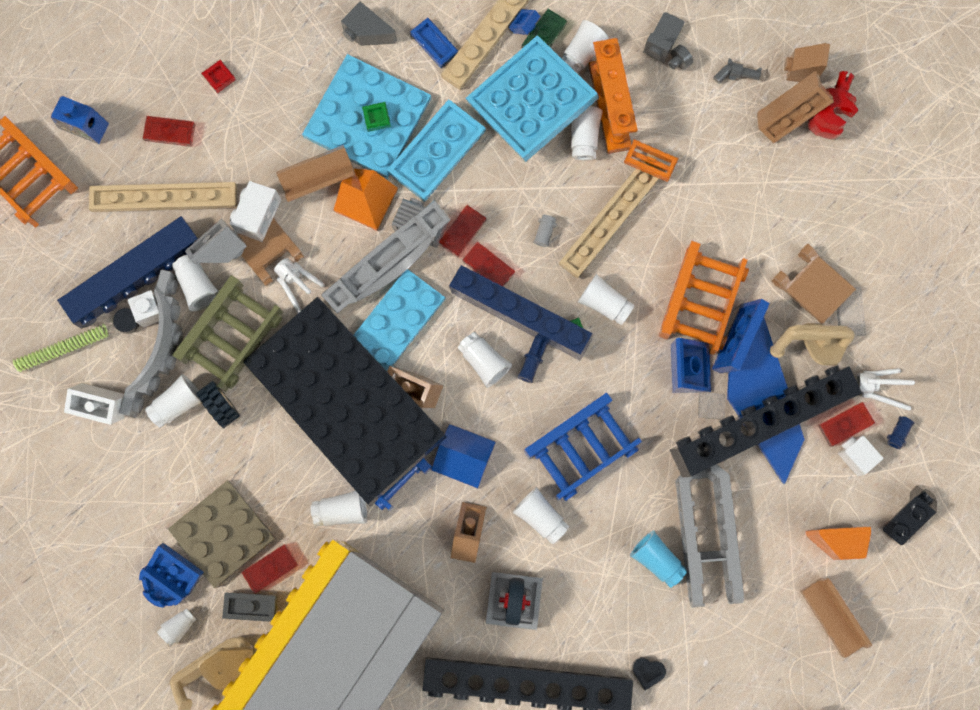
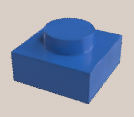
[508,9,541,35]

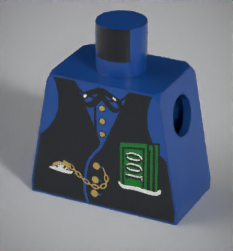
[51,96,109,144]

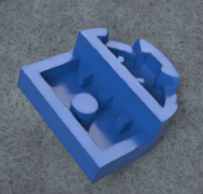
[139,543,204,608]

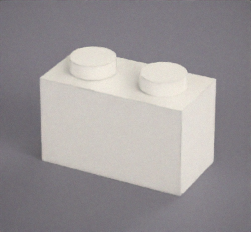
[230,181,281,242]
[64,383,125,425]

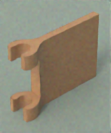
[237,218,304,286]
[772,244,856,324]

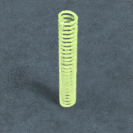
[13,324,108,372]

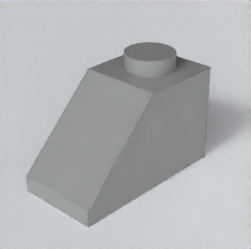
[185,219,247,263]

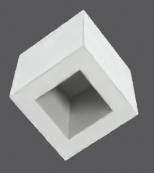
[128,290,159,328]
[838,436,884,476]

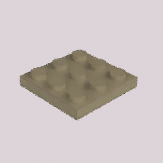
[168,480,276,588]

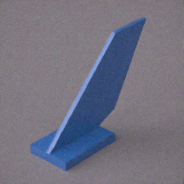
[712,299,805,484]

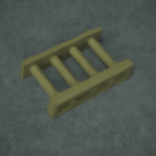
[172,275,283,392]

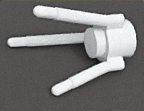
[274,258,325,313]
[856,368,915,411]

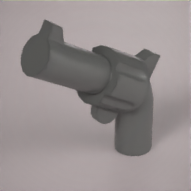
[713,58,762,84]

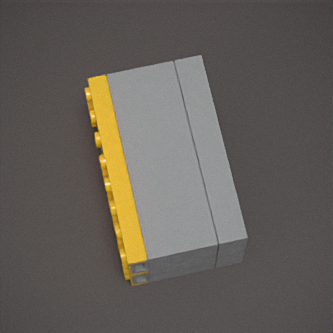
[211,539,444,710]

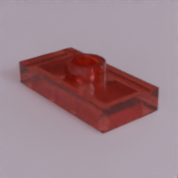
[143,116,196,147]
[439,205,487,258]
[462,242,516,287]
[818,402,875,447]
[241,544,299,594]

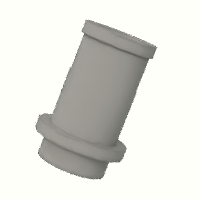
[533,215,557,247]

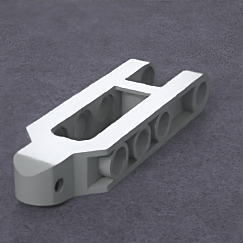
[675,444,744,608]

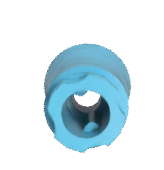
[630,530,688,588]

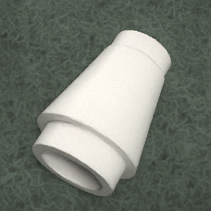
[157,608,197,647]

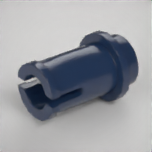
[887,416,915,450]

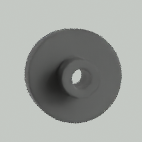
[668,45,694,70]

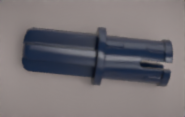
[518,338,548,383]

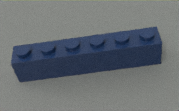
[57,216,198,328]
[449,265,593,361]

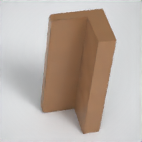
[757,71,834,143]
[276,145,355,202]
[800,578,872,658]

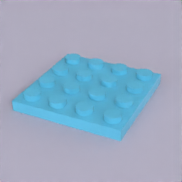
[466,35,599,162]
[302,54,431,179]

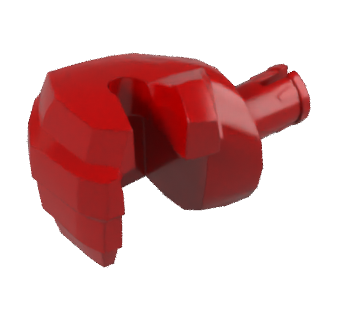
[808,71,858,140]

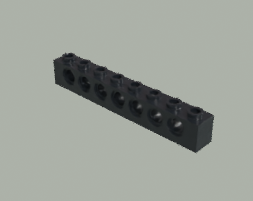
[670,365,862,478]
[422,657,633,710]

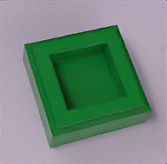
[362,102,391,132]

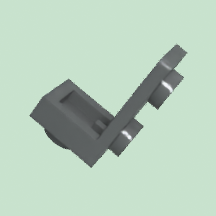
[643,12,685,63]

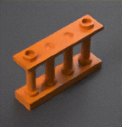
[588,38,638,154]
[0,116,78,228]
[658,241,749,355]

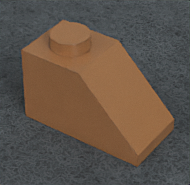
[784,43,830,82]
[387,366,444,409]
[450,502,487,563]

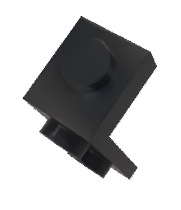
[883,485,937,545]

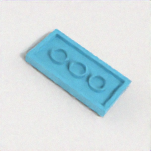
[387,99,486,202]
[354,269,445,371]

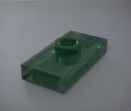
[521,8,567,48]

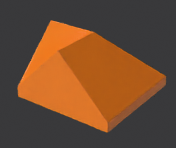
[334,168,398,231]
[806,527,871,560]

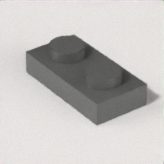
[222,592,277,622]

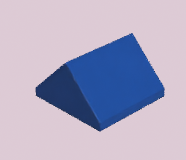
[671,338,711,393]
[431,424,496,489]

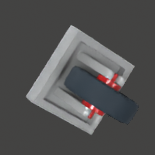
[486,572,543,630]

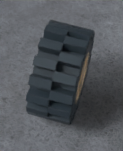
[196,381,240,428]

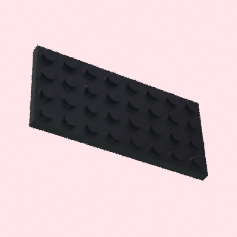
[243,296,447,506]

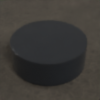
[113,308,139,334]

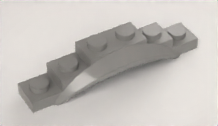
[321,200,451,313]
[119,270,183,418]

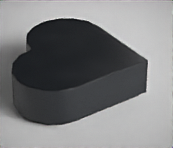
[632,657,666,691]

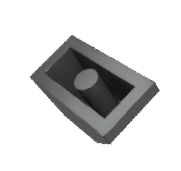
[341,1,397,46]

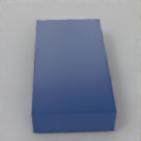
[410,17,458,68]

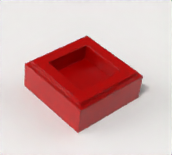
[202,59,236,94]

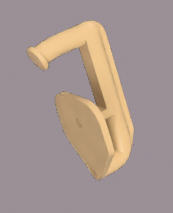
[770,323,855,365]
[170,637,253,710]

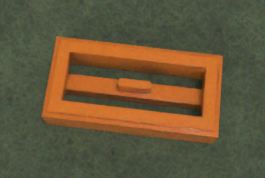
[624,139,679,182]

